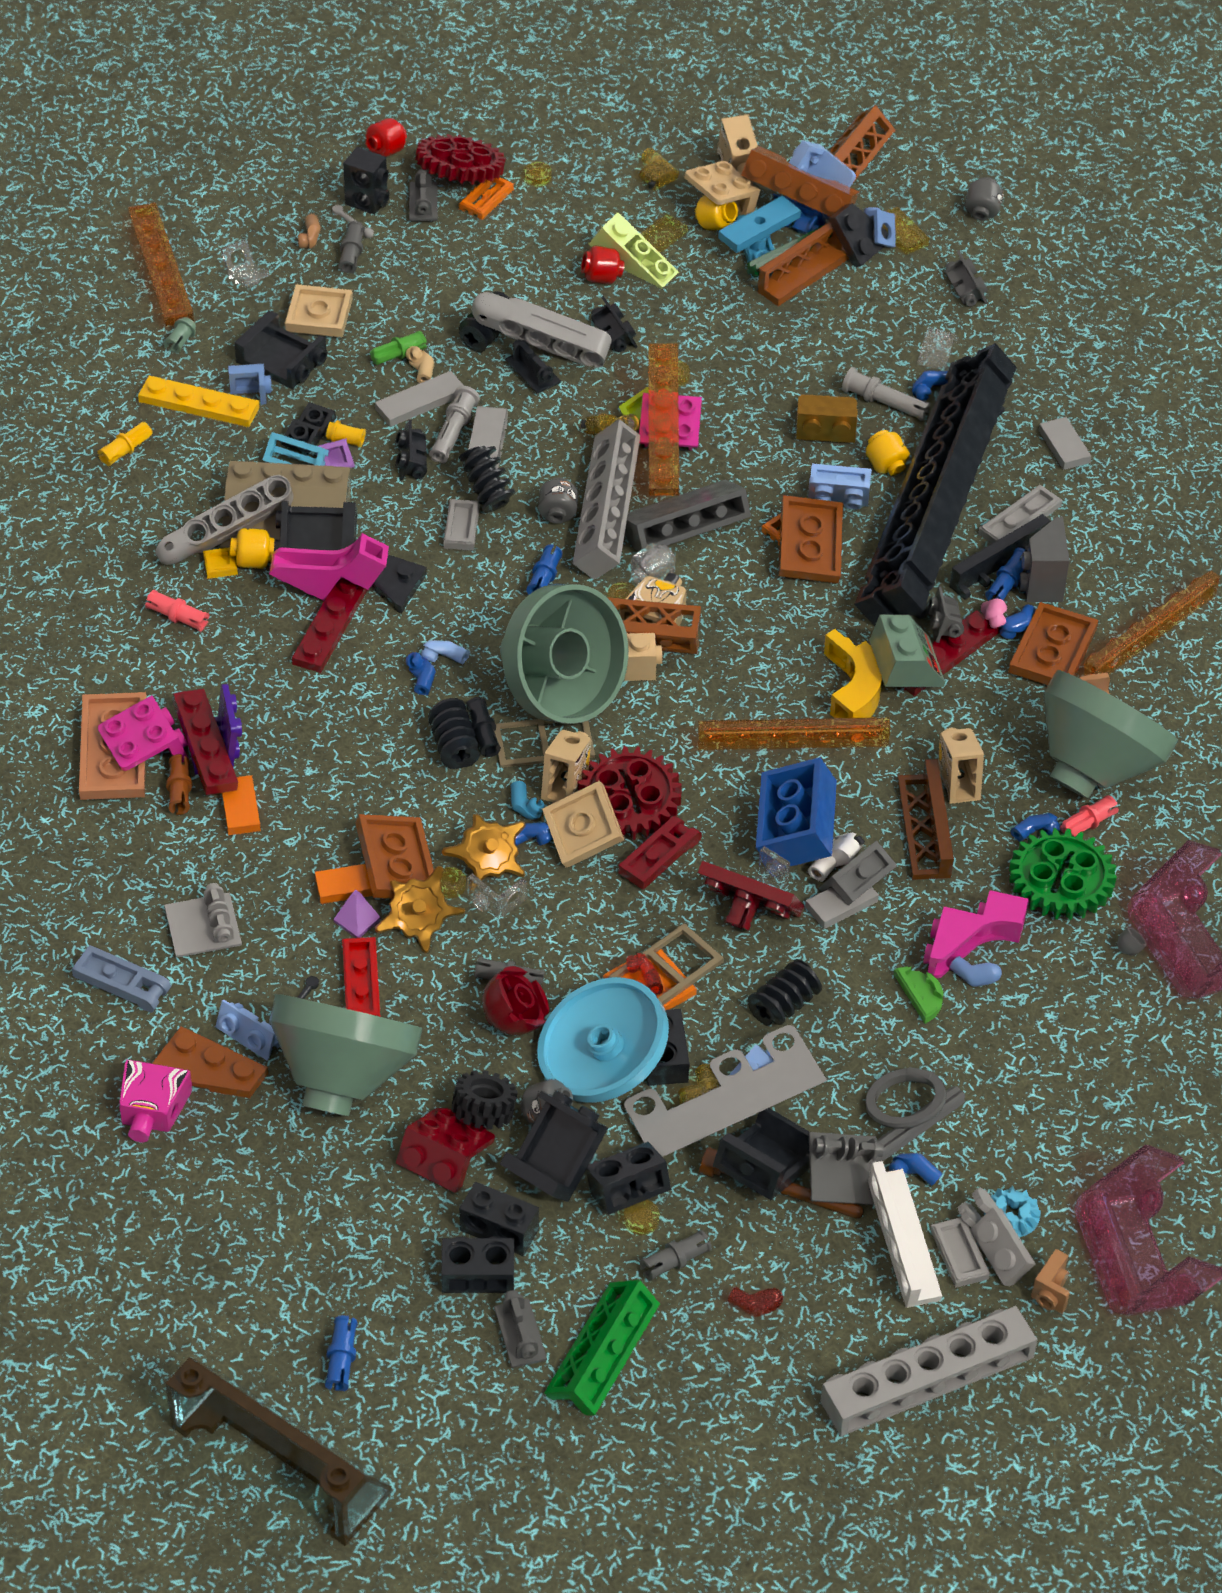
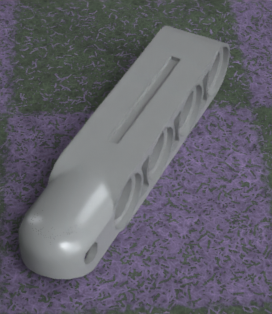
[472,292,612,368]
[155,475,294,565]

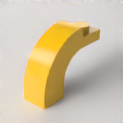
[824,629,882,732]

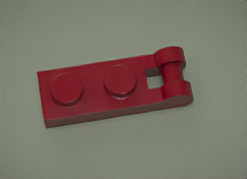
[618,815,702,890]

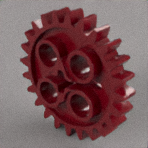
[415,134,506,184]
[578,746,682,840]

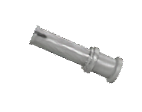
[842,367,930,421]
[429,386,480,463]

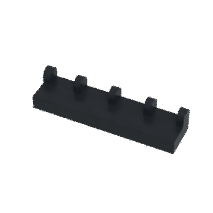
[949,514,1051,600]

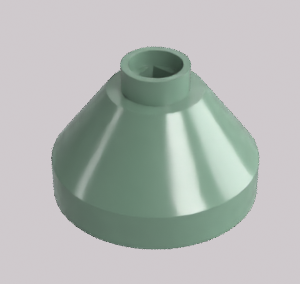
[500,584,629,724]
[1043,670,1179,799]
[269,994,423,1116]

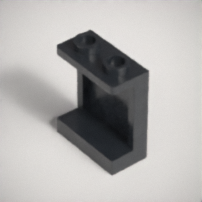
[234,310,328,390]
[274,501,358,552]
[500,1090,609,1202]
[713,1108,810,1200]

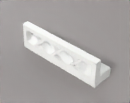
[868,1161,942,1308]

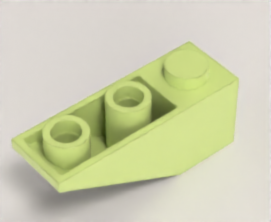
[589,213,679,288]

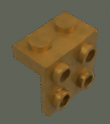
[796,394,858,443]

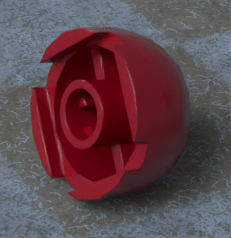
[482,966,549,1036]

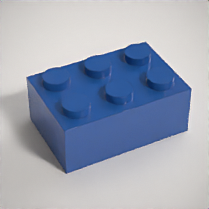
[756,757,837,871]

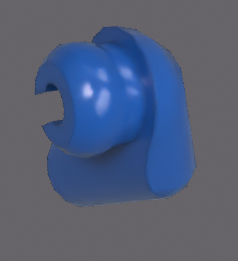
[912,371,948,401]
[1000,604,1036,639]
[406,652,436,695]
[1011,813,1061,842]
[515,822,553,846]
[889,1153,943,1187]

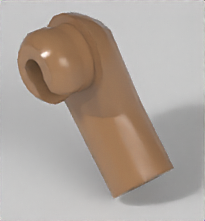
[298,214,321,249]

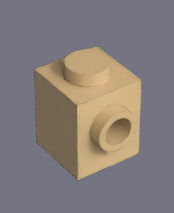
[624,633,662,681]

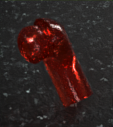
[625,952,663,996]
[727,1286,783,1317]

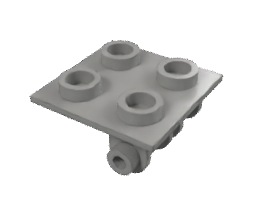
[164,883,242,958]

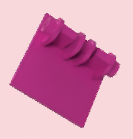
[639,393,702,450]

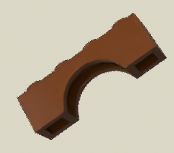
[741,146,860,217]

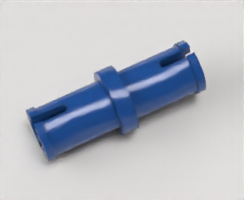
[527,544,562,595]
[985,548,1025,601]
[325,1315,358,1391]

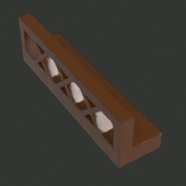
[897,759,954,880]

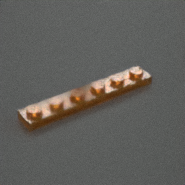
[128,202,194,326]
[648,344,679,496]
[1084,570,1220,676]
[697,717,890,750]

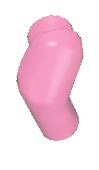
[981,599,1007,628]

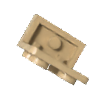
[684,161,760,215]

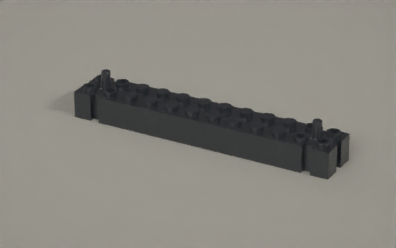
[854,343,1017,626]

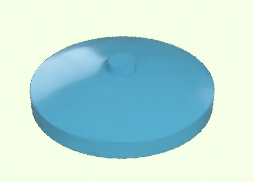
[537,977,669,1103]

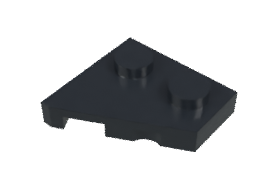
[828,203,888,267]

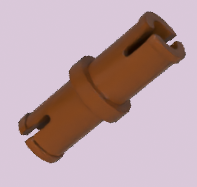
[166,754,192,815]

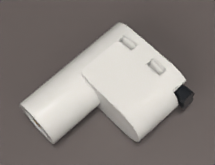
[808,833,865,882]

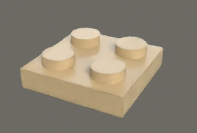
[285,285,353,337]
[542,781,624,867]

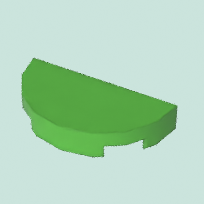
[894,967,943,1024]

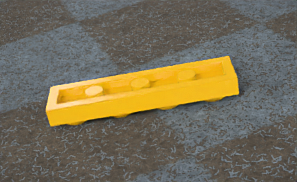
[138,376,260,427]

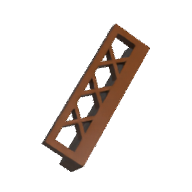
[829,105,896,183]
[758,222,849,306]
[607,597,701,654]

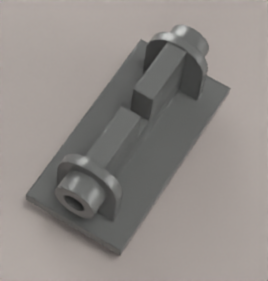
[409,169,438,221]
[945,250,988,307]
[927,586,964,643]
[494,1290,547,1368]

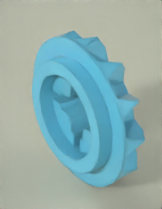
[984,1186,1041,1237]

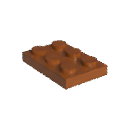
[778,495,843,584]
[1008,602,1099,685]
[355,814,434,899]

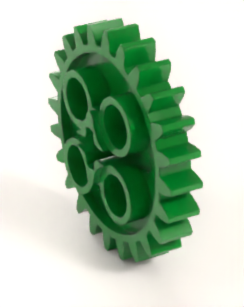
[1009,828,1117,920]

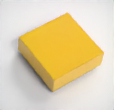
[203,547,238,579]

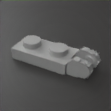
[957,1187,1036,1286]

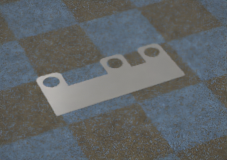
[624,1025,827,1157]

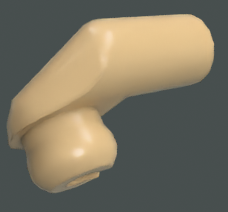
[406,346,434,383]

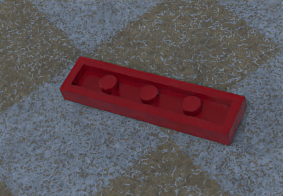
[292,577,368,673]
[902,610,1000,697]
[172,688,238,795]

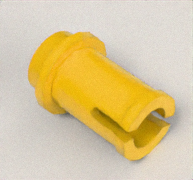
[326,420,366,447]

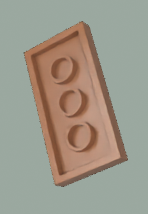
[79,692,147,800]

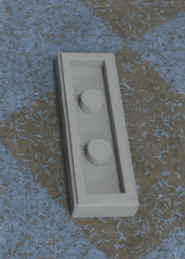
[375,371,464,427]
[978,485,1062,544]

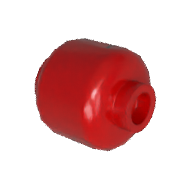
[366,118,407,157]
[581,245,624,285]

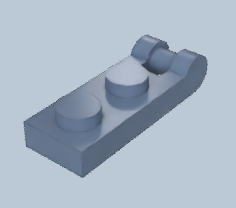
[72,945,171,1013]

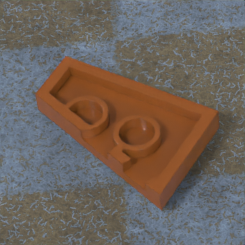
[152,1026,268,1098]

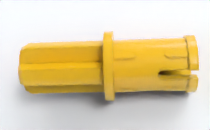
[97,422,153,466]

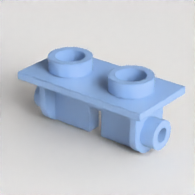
[215,1000,280,1060]

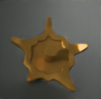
[442,814,526,892]
[375,866,465,953]

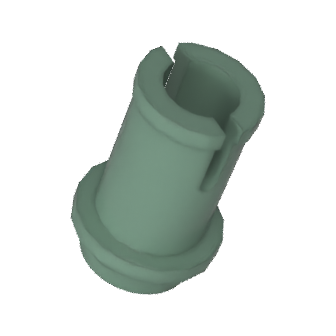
[164,317,196,353]

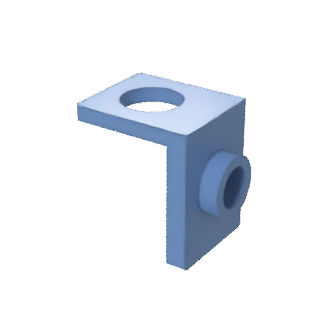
[863,207,895,248]

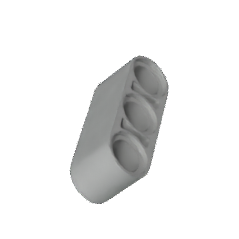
[467,406,508,474]

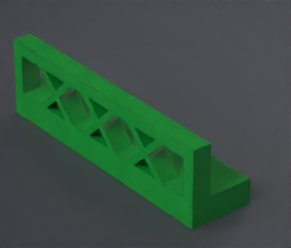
[544,1280,660,1416]

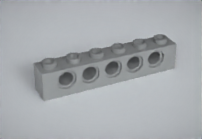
[572,419,641,579]
[820,1306,1037,1437]

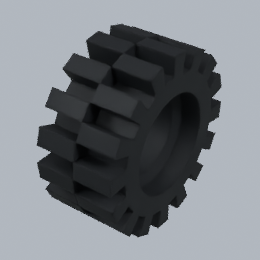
[451,1070,518,1129]

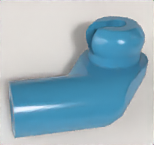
[510,781,545,820]

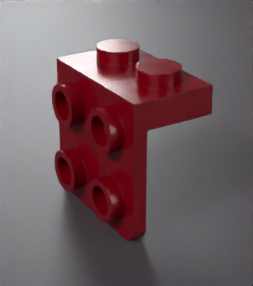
[396,1108,495,1193]

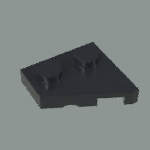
[372,555,427,613]

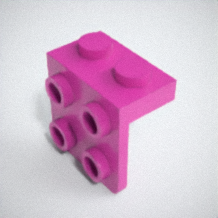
[98,695,188,771]

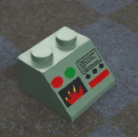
[869,615,945,687]

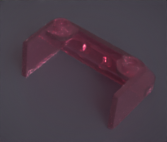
[1128,840,1222,999]
[1075,1144,1222,1316]

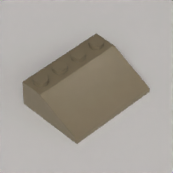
[220,461,351,549]

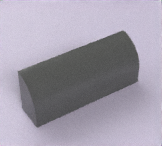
[624,480,751,553]

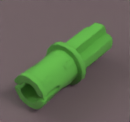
[370,331,427,365]

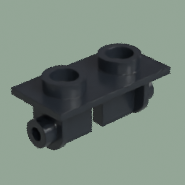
[591,296,638,352]
[505,339,561,394]
[395,419,427,481]

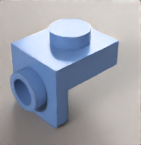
[228,364,272,404]

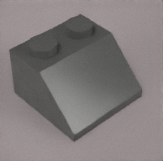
[1019,517,1070,602]

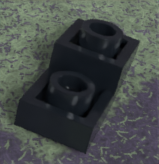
[281,402,337,454]

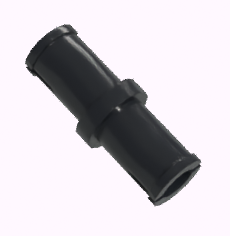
[466,697,501,757]

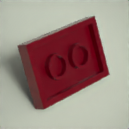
[697,860,804,931]

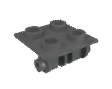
[809,1132,884,1205]

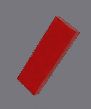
[342,937,380,1017]

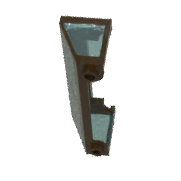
[165,1357,392,1546]

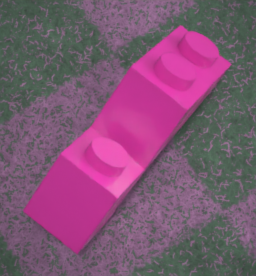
[269,533,389,601]
[923,890,1029,978]

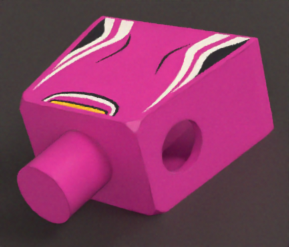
[120,1059,192,1143]

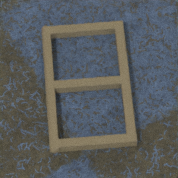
[495,719,595,768]
[608,923,724,1005]

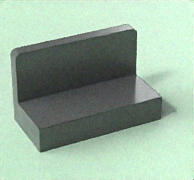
[818,840,897,906]

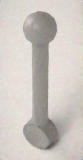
[332,205,374,238]

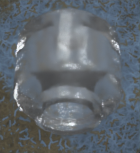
[630,543,676,584]

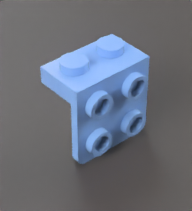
[789,140,856,219]
[808,463,872,509]

